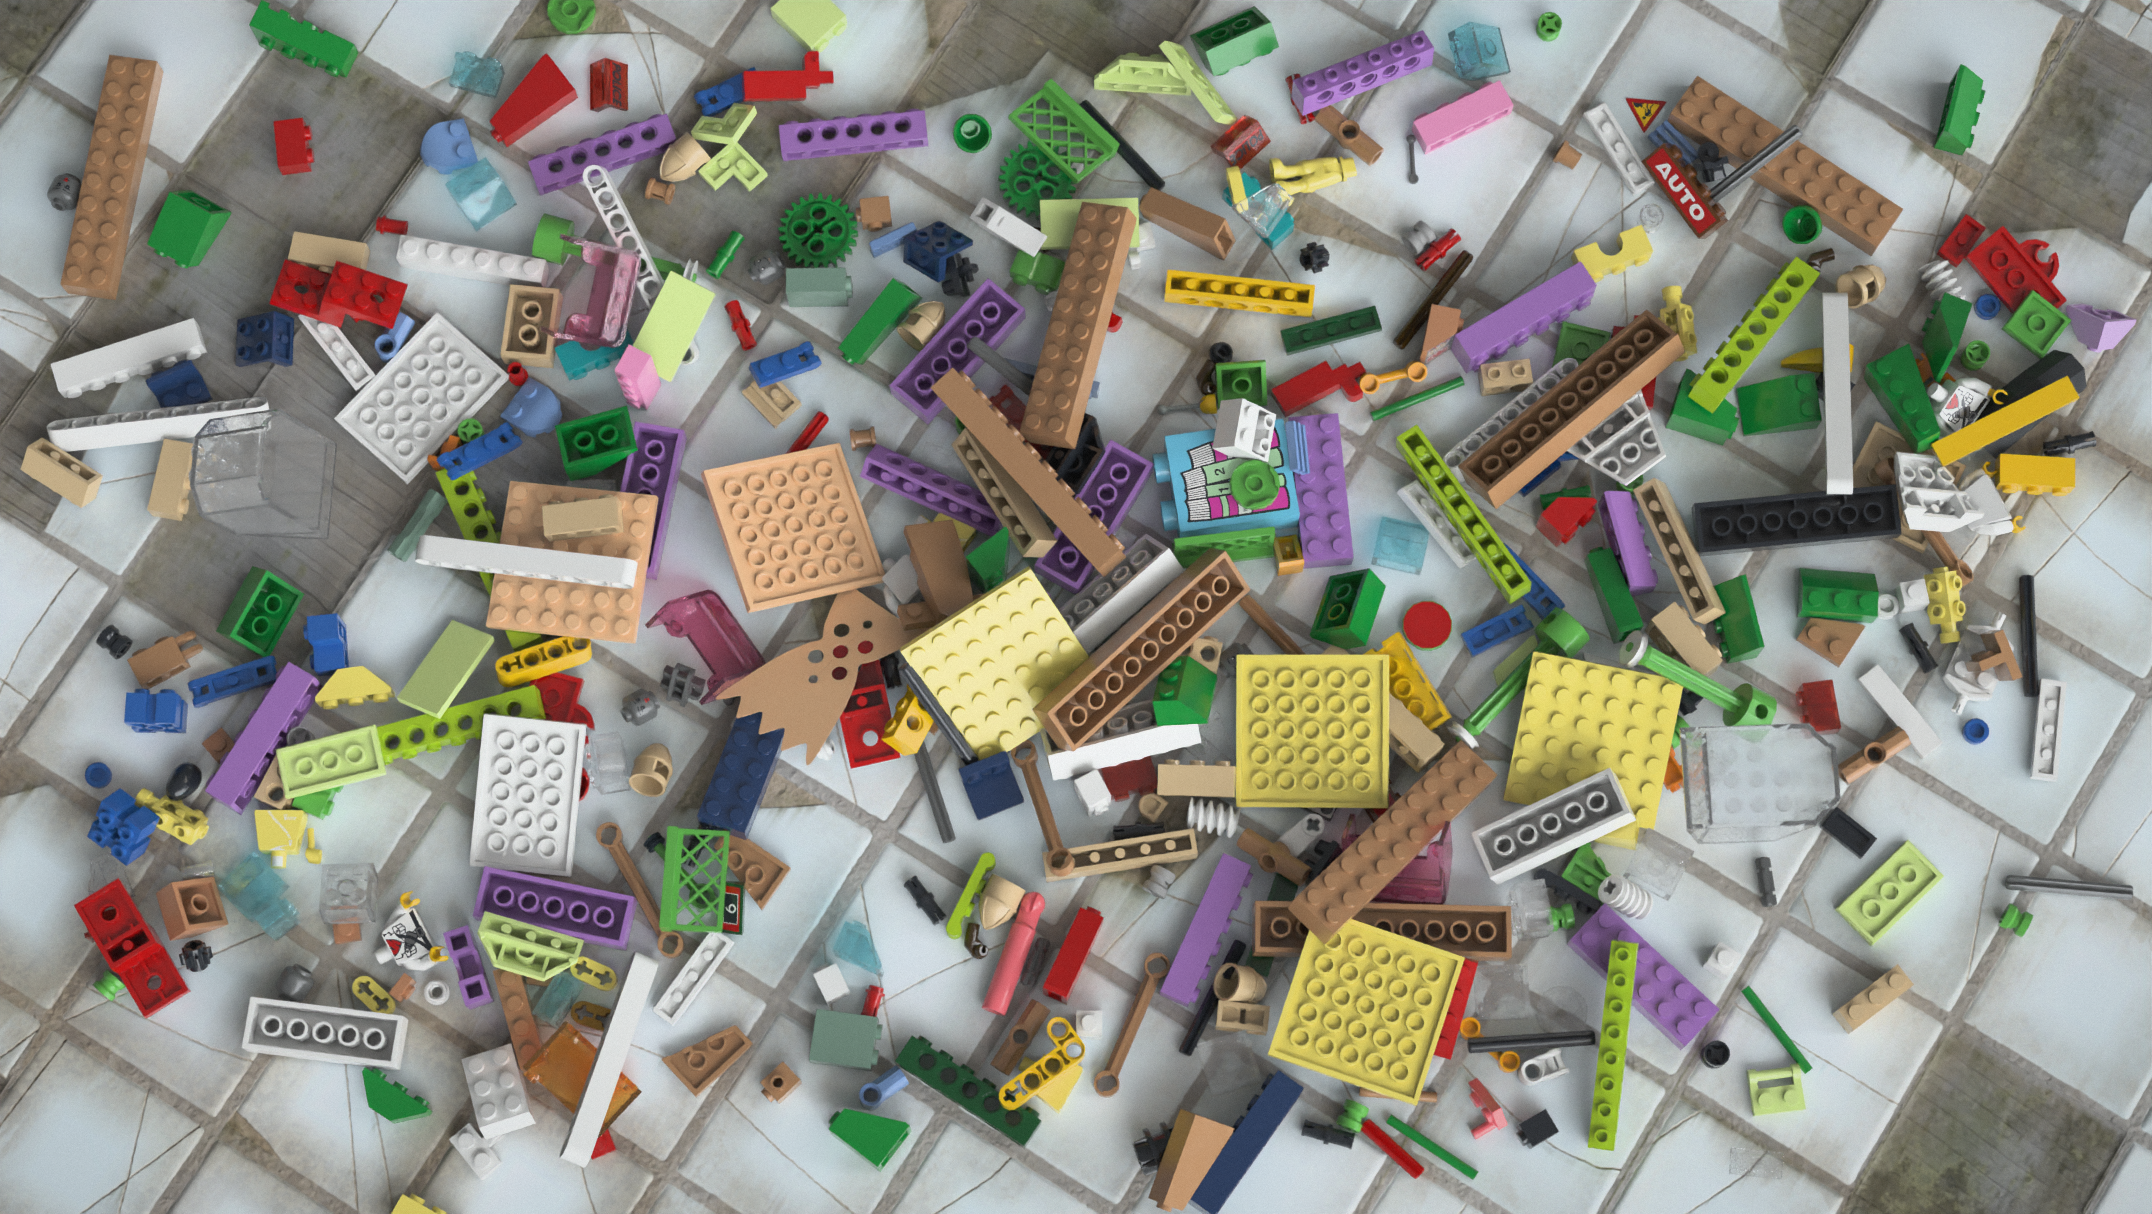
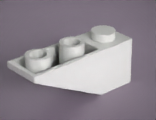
[969,197,1047,257]

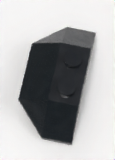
[1028,413,1106,496]

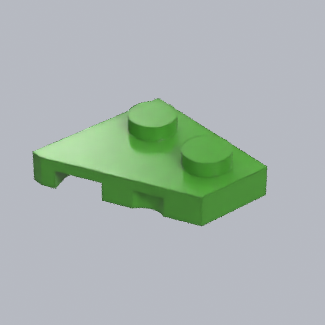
[1561,842,1611,906]

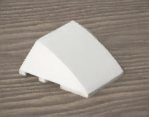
[1567,389,1666,486]
[1894,452,1985,532]

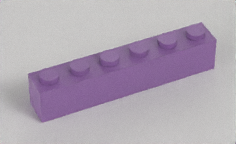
[1160,853,1253,1008]

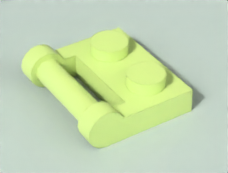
[1746,1063,1806,1117]

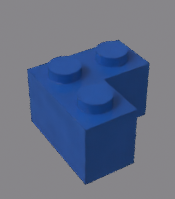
[303,613,349,677]

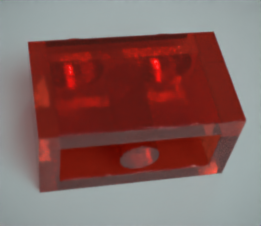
[1796,679,1841,737]
[1101,756,1158,802]

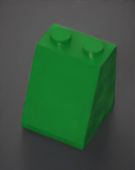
[147,190,232,268]
[1666,368,1739,446]
[828,1108,912,1172]

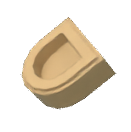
[1138,793,1169,823]

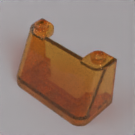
[522,1020,642,1138]

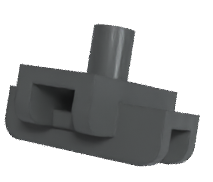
[660,663,706,707]

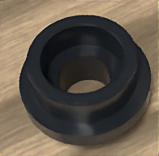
[1209,342,1233,364]

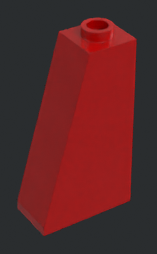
[490,53,578,147]
[1043,906,1104,1005]

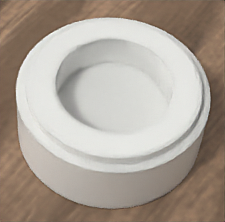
[1878,593,1899,620]

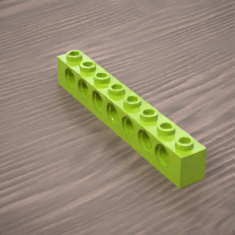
[1688,256,1821,414]
[1396,424,1532,605]
[435,463,544,652]
[377,685,546,765]
[1588,939,1639,1151]

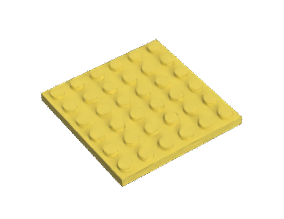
[900,566,1089,761]
[1503,651,1683,830]
[1236,655,1389,808]
[1268,919,1465,1106]

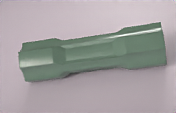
[387,489,448,562]

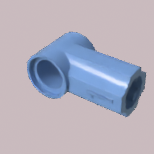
[375,312,415,363]
[859,1065,909,1110]

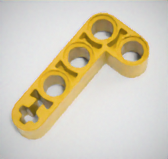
[495,636,592,687]
[999,1017,1085,1110]

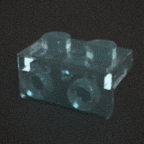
[449,51,505,99]

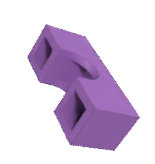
[443,925,494,1010]

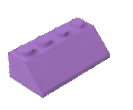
[1598,491,1658,597]

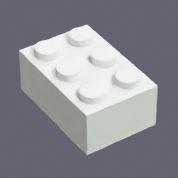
[461,1043,535,1139]

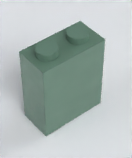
[786,268,853,307]
[809,1009,883,1071]

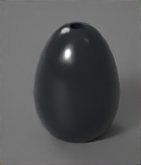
[166,762,202,801]

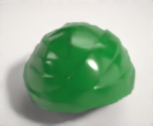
[952,114,992,153]
[1782,205,1822,244]

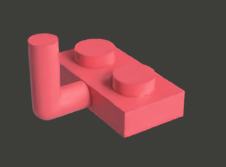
[1468,1078,1508,1140]

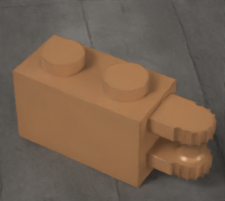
[127,630,203,690]

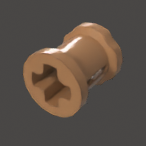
[645,177,675,205]
[849,426,876,451]

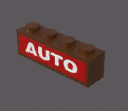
[1641,143,1728,239]

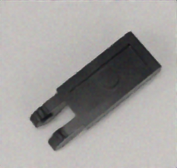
[1533,868,1601,915]

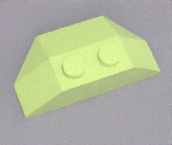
[1094,53,1191,96]
[477,911,584,981]

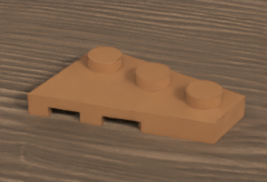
[714,835,791,910]
[661,1025,753,1098]

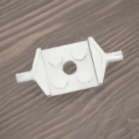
[1942,612,2015,715]

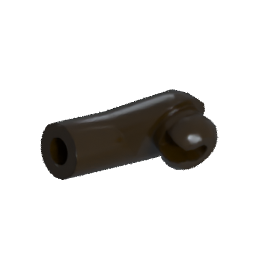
[1806,248,1835,273]
[1196,359,1216,396]
[964,923,989,959]

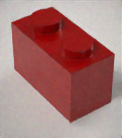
[273,117,315,175]

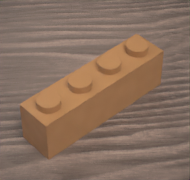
[493,969,549,1073]

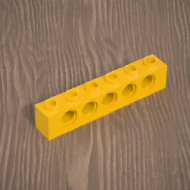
[1164,269,1315,318]
[881,684,934,756]

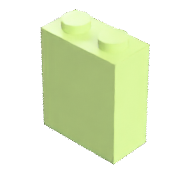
[770,0,847,52]

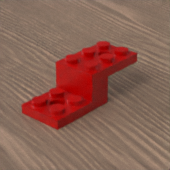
[270,259,408,329]
[832,640,901,769]
[74,878,191,1019]

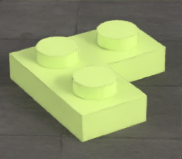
[691,103,757,145]
[698,142,768,192]

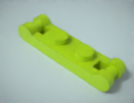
[946,852,996,940]

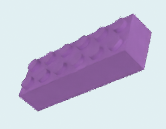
[1451,261,1597,374]
[889,278,1026,425]
[1288,413,1354,569]
[620,421,687,580]
[1034,439,1154,595]
[205,662,323,815]
[473,866,638,951]
[1567,903,1720,1050]

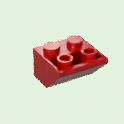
[1536,497,1597,548]

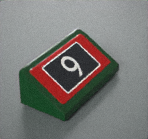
[719,881,745,935]

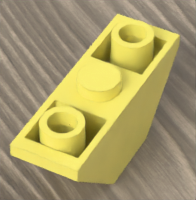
[315,666,395,710]

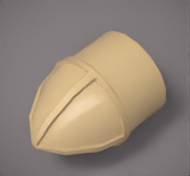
[660,132,711,182]
[1835,264,1886,309]
[897,301,946,352]
[629,743,673,797]
[978,874,1026,930]
[1213,963,1267,1004]

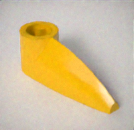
[1781,344,1854,373]

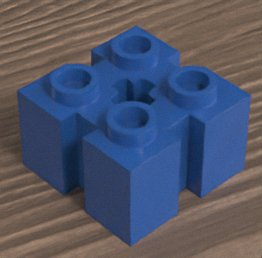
[124,689,188,733]
[87,788,160,866]

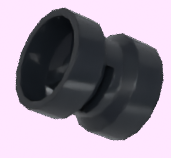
[96,624,132,660]
[1701,1040,1730,1069]

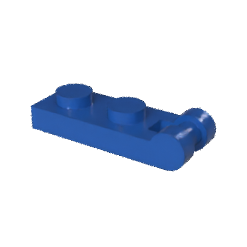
[694,67,756,117]
[749,341,822,388]
[1460,605,1534,658]

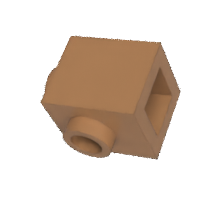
[856,196,892,232]
[760,1062,802,1104]

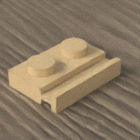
[742,380,802,429]

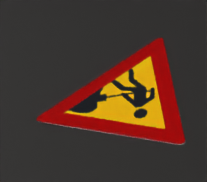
[1626,98,1666,133]

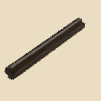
[1393,250,1473,350]

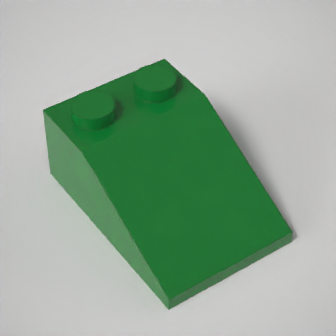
[1921,292,1973,383]
[1736,373,1822,437]
[555,405,638,481]

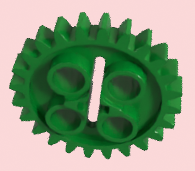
[998,141,1077,219]
[778,193,858,268]

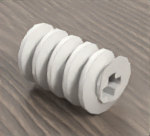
[1918,260,1966,301]
[1186,796,1241,838]
[1598,874,1653,920]

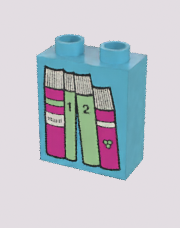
[1152,419,1300,538]

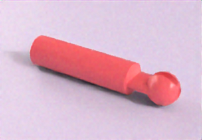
[981,891,1046,1016]

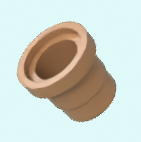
[1552,140,1582,170]

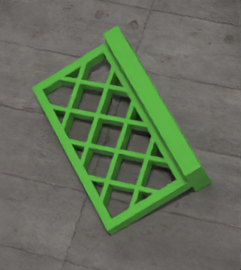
[1008,79,1120,184]
[1172,527,1275,568]
[659,826,730,933]

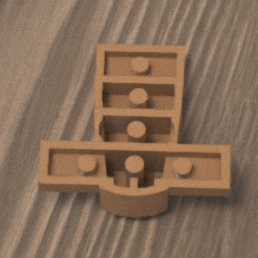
[897,520,984,631]

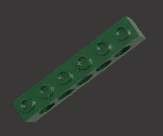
[895,1036,1042,1149]

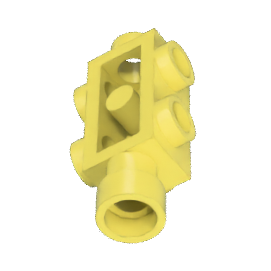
[1658,286,1697,362]
[1924,567,1966,644]
[135,788,209,845]

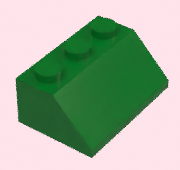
[1190,6,1279,76]
[1934,64,1985,155]
[966,527,1010,594]
[216,566,304,658]
[1309,568,1386,649]
[1797,568,1879,623]
[1713,574,1765,664]
[1152,655,1217,726]

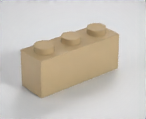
[288,231,370,274]
[20,437,103,508]
[147,439,200,521]
[542,494,624,542]
[1157,760,1236,798]
[1832,964,1914,1034]

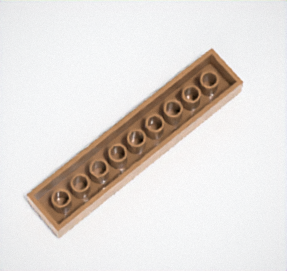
[60,55,164,300]
[1667,76,1903,256]
[1019,202,1137,449]
[1458,310,1685,509]
[931,367,1126,577]
[1032,548,1251,752]
[1288,740,1497,945]
[1252,901,1512,962]

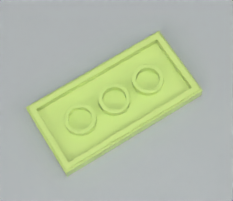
[1159,41,1237,125]
[1040,198,1140,250]
[633,271,716,382]
[397,620,495,719]
[275,724,386,799]
[1835,840,1944,946]

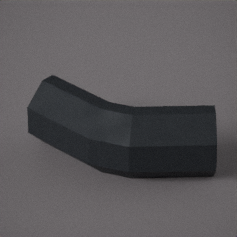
[1975,350,2087,459]

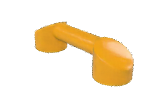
[1359,361,1427,394]
[1459,1017,1520,1073]

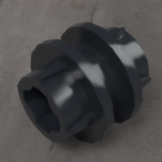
[1132,1121,1174,1175]

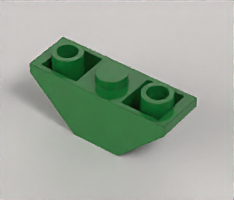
[362,1067,433,1124]

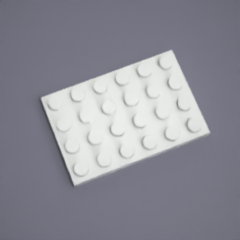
[334,313,509,485]
[469,713,587,877]

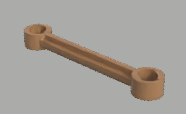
[1874,456,1974,587]
[1011,740,1074,877]
[596,822,684,959]
[1094,953,1170,1098]

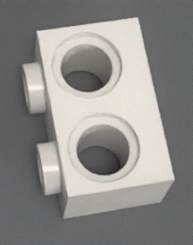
[1074,769,1111,817]

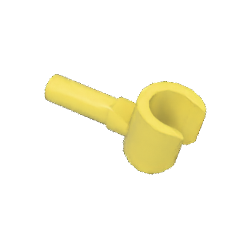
[305,828,322,864]

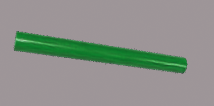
[1370,376,1465,421]
[1741,986,1813,1074]
[1386,1114,1479,1180]

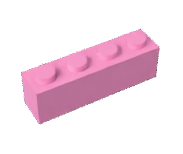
[1412,80,1513,155]
[614,345,661,410]

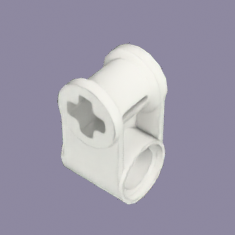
[1277,814,1325,858]
[1517,1047,1570,1086]

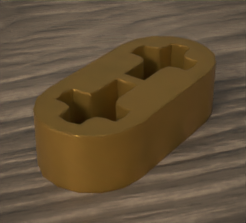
[571,1001,611,1032]

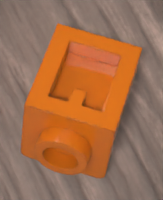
[427,435,463,471]

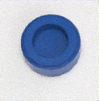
[1974,294,2001,320]
[1962,718,1989,745]
[85,762,112,789]

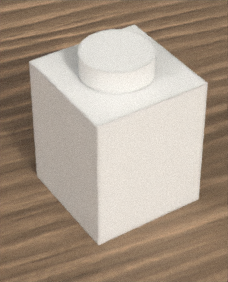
[1894,579,1930,614]
[1702,942,1742,981]
[813,962,851,1005]
[1076,1010,1102,1040]

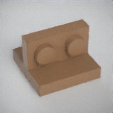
[1965,630,2022,681]

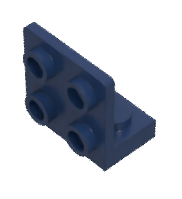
[903,221,973,283]
[235,311,294,367]
[145,360,213,408]
[958,750,1024,820]

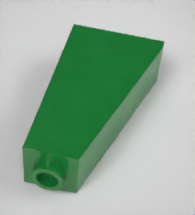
[838,278,922,365]
[1584,547,1644,644]

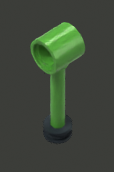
[643,832,717,913]

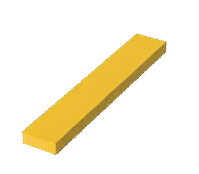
[1931,376,2080,467]

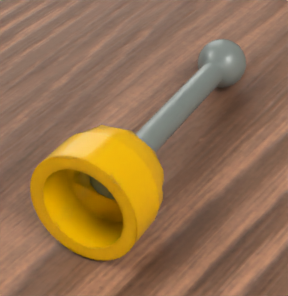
[1157,394,1217,415]

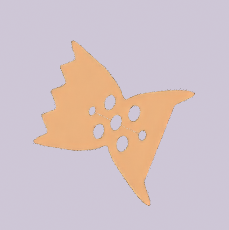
[716,589,932,765]

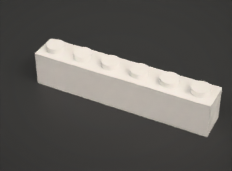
[396,235,550,288]
[51,318,207,398]

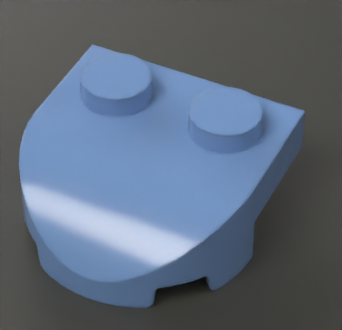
[420,118,478,175]
[500,377,562,437]

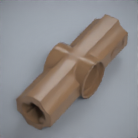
[1315,105,1384,166]
[1835,726,1911,785]
[1236,828,1312,887]
[990,999,1051,1076]

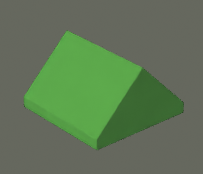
[1215,360,1267,409]

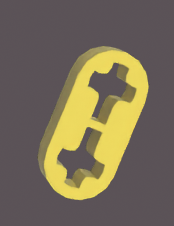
[1226,166,1248,213]
[570,956,618,992]
[352,976,396,1014]

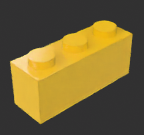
[1995,454,2075,496]

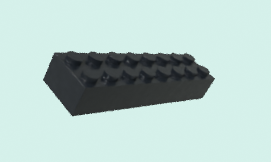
[1692,484,1902,557]

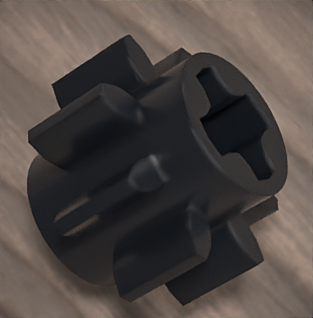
[1299,242,1330,274]
[179,940,213,972]

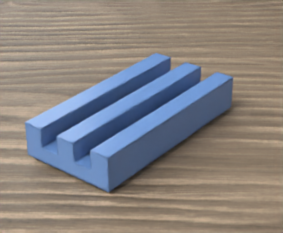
[1648,120,1698,164]
[869,222,917,258]
[1285,421,1310,475]

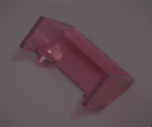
[540,234,641,348]
[645,590,766,705]
[1341,814,1453,905]

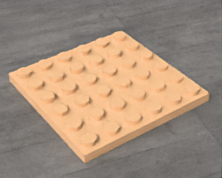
[701,443,885,613]
[486,481,659,644]

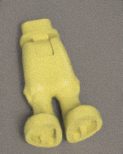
[1269,156,1357,203]

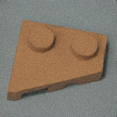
[1796,618,1866,668]

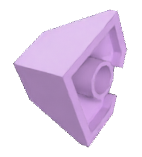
[2066,304,2136,352]

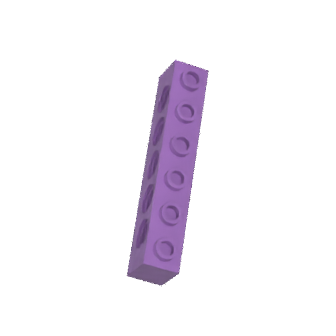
[1291,30,1434,116]
[779,109,928,161]
[528,114,676,196]
[860,444,1003,537]

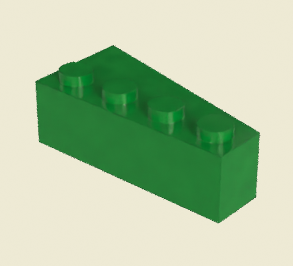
[249,0,358,78]
[1864,344,1940,454]

